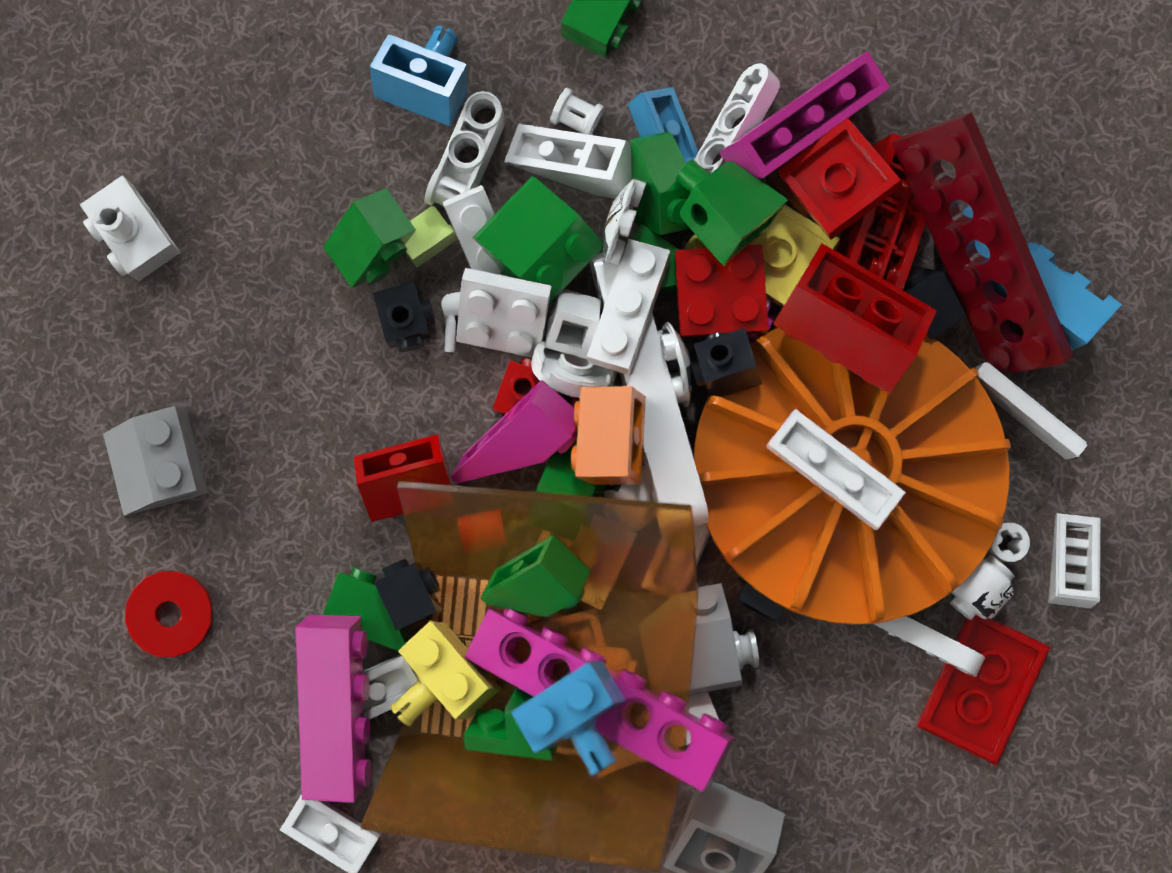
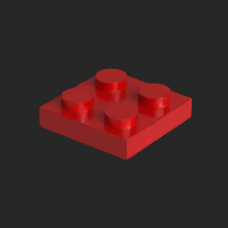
[777,118,902,240]
[675,244,769,339]

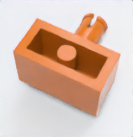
[571,386,646,485]

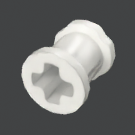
[550,88,605,135]
[985,523,1030,562]

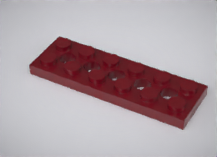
[892,112,1074,375]

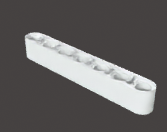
[590,248,709,534]

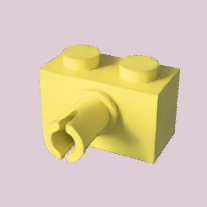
[390,621,502,726]

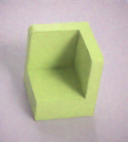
[405,206,458,268]

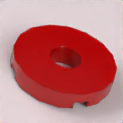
[125,571,214,657]

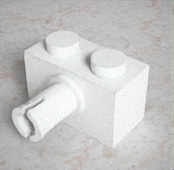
[80,175,181,281]

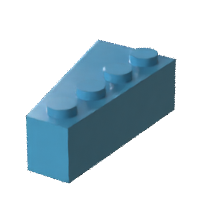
[938,205,1122,350]

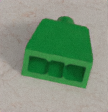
[676,159,788,265]

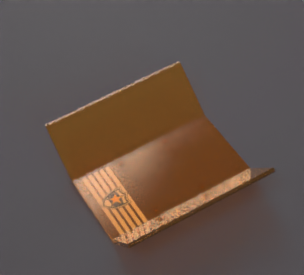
[361,481,699,871]

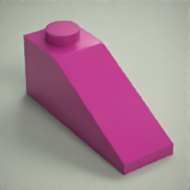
[450,380,578,484]

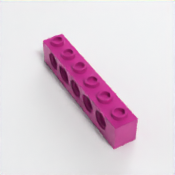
[465,608,735,792]

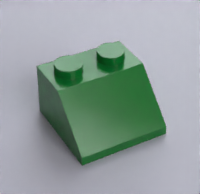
[472,176,603,303]

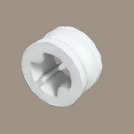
[733,629,759,670]

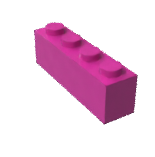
[719,51,891,180]
[296,615,372,803]

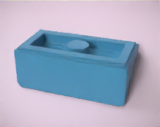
[627,87,699,163]

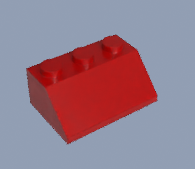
[773,243,937,394]

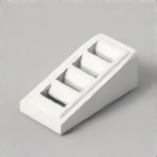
[1048,513,1100,608]

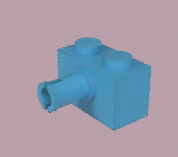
[370,26,468,126]
[511,661,626,776]

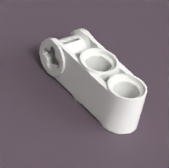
[424,91,505,206]

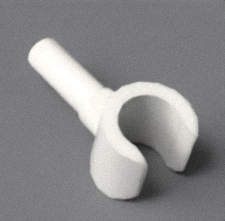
[442,292,460,352]

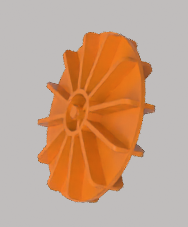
[693,328,1011,625]

